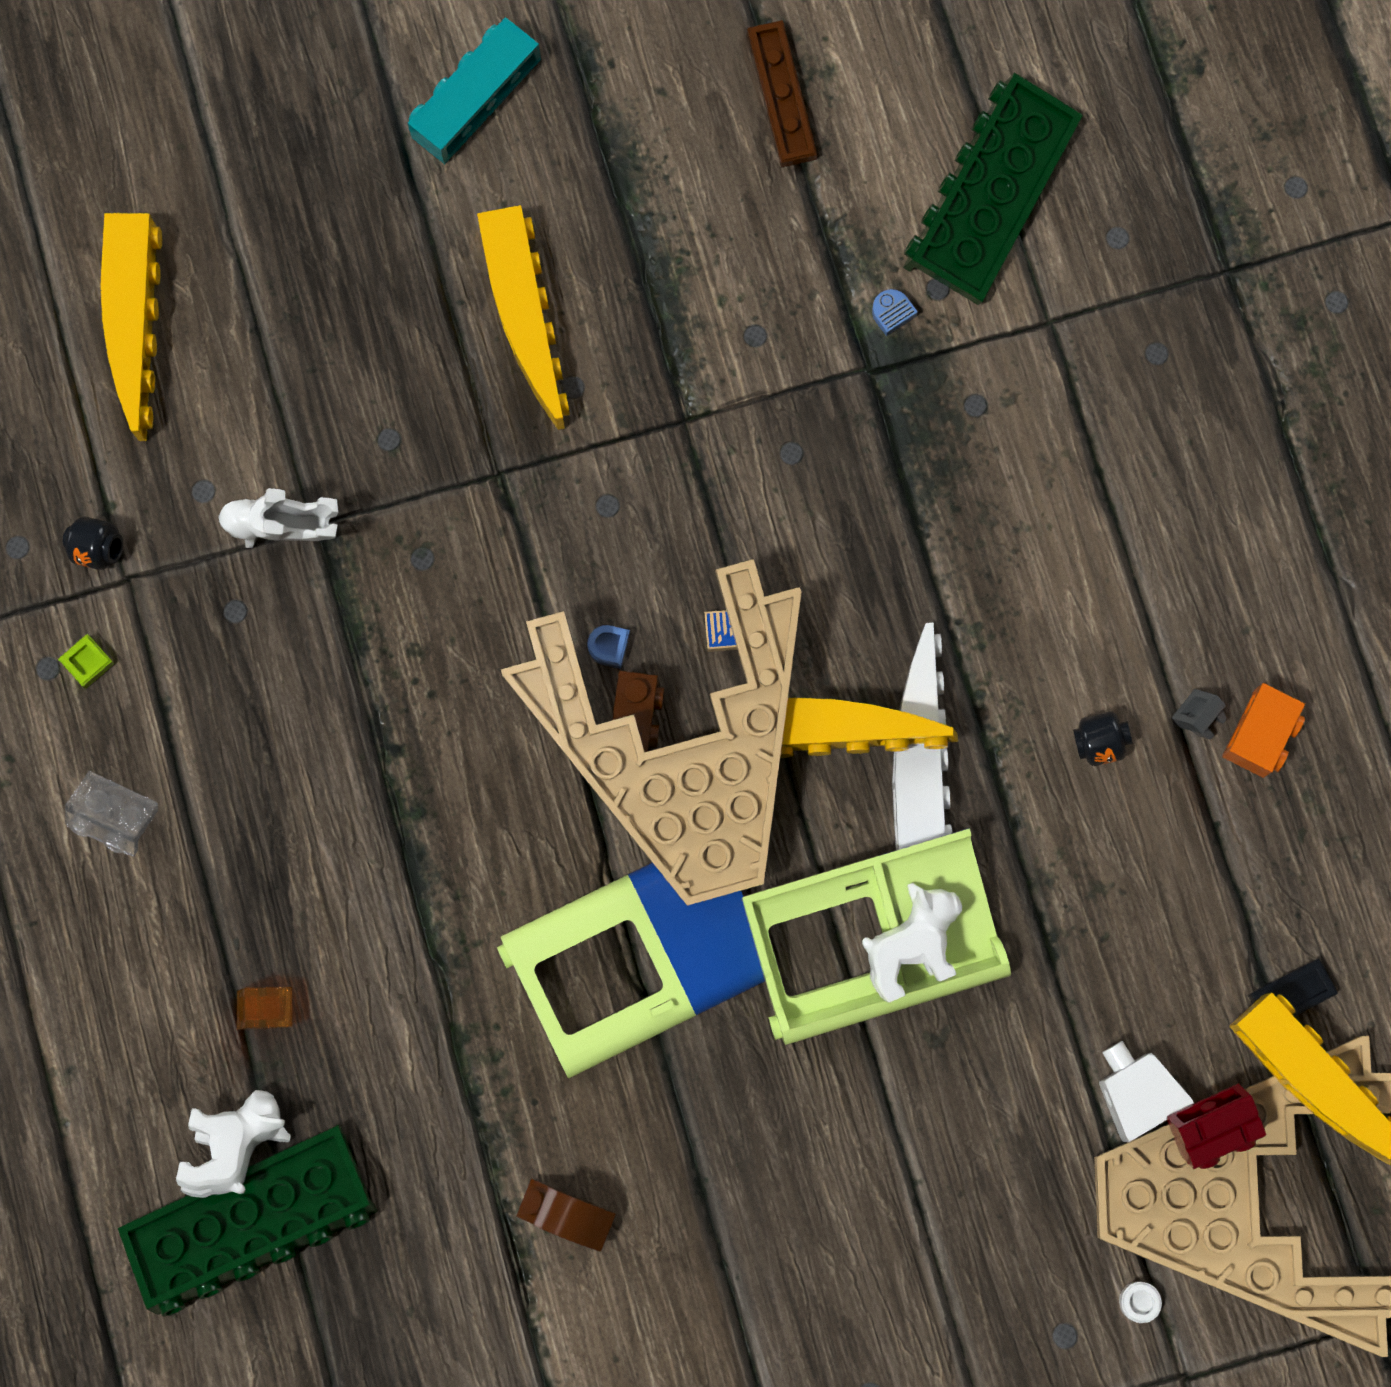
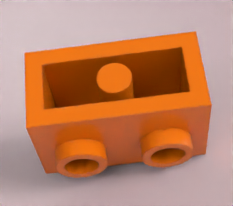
[1222,683,1305,778]

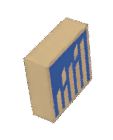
[704,610,737,652]

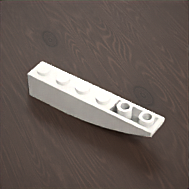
[892,623,952,850]

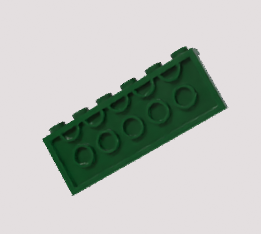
[903,72,1083,305]
[118,1125,378,1317]

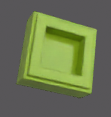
[58,634,115,689]

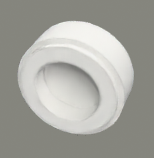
[1119,1281,1162,1323]

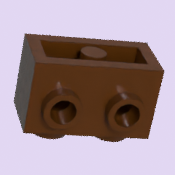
[612,671,665,752]

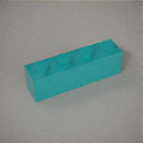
[408,17,541,165]

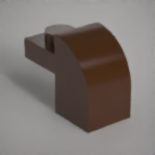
[516,1179,616,1252]

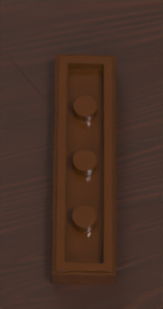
[747,20,817,168]

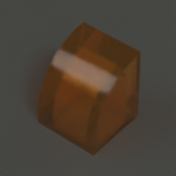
[237,987,292,1030]

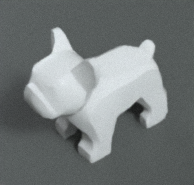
[219,488,338,548]
[862,883,962,1002]
[176,1090,291,1198]

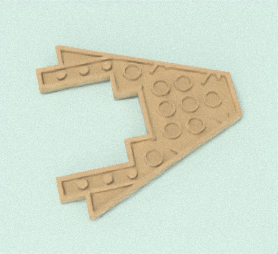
[501,559,801,906]
[1094,1036,1391,1357]

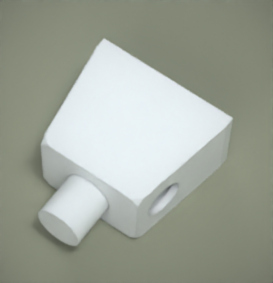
[1099,1041,1194,1142]

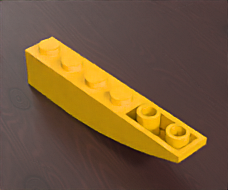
[477,205,570,430]
[100,213,162,441]
[780,698,958,758]
[1229,992,1391,1166]

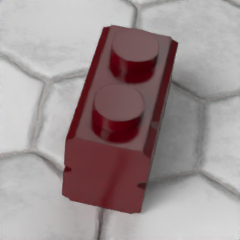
[1166,1083,1267,1169]

